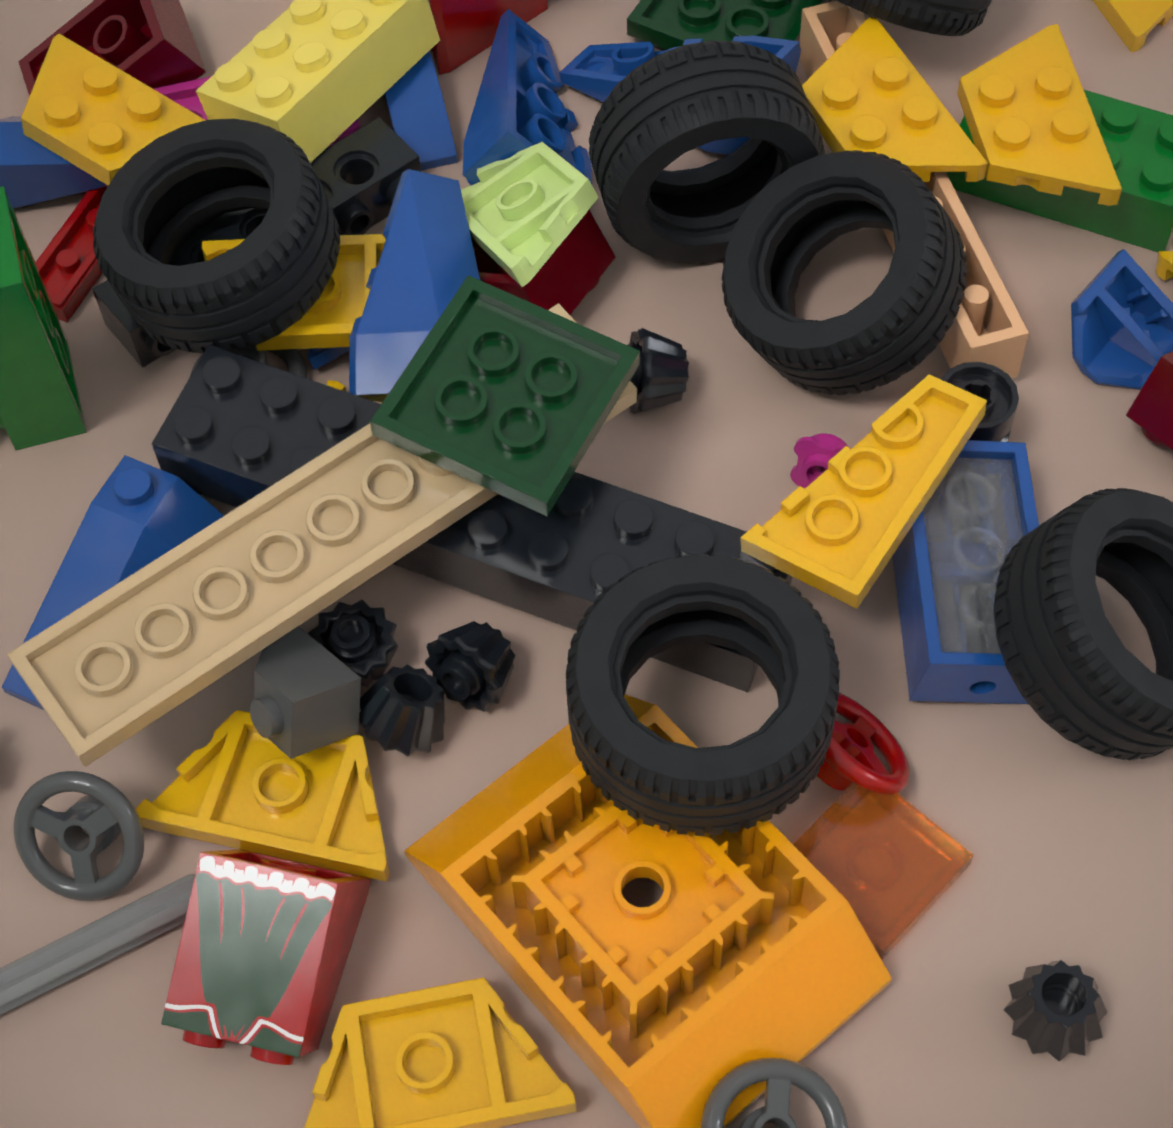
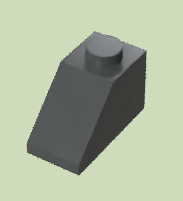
[250,626,361,759]

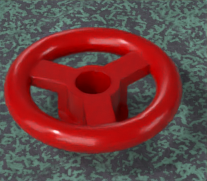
[817,693,910,795]

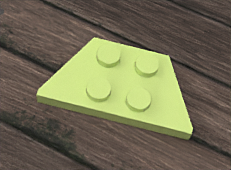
[461,142,599,287]

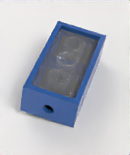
[892,440,1039,704]

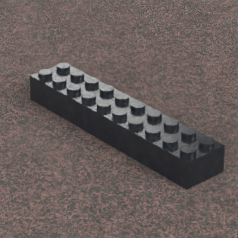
[152,344,792,692]

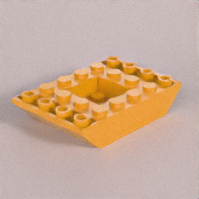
[404,694,892,1128]

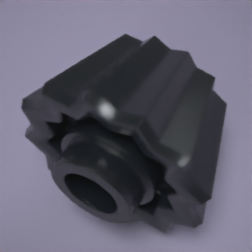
[627,328,689,414]
[307,599,398,688]
[425,621,516,712]
[359,664,445,757]
[1003,960,1107,1062]

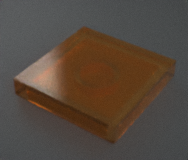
[793,783,974,960]

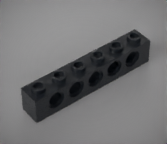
[92,117,421,368]

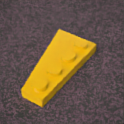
[740,374,987,609]

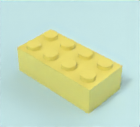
[196,0,440,163]

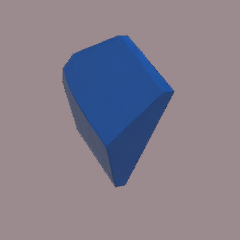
[1071,249,1173,390]

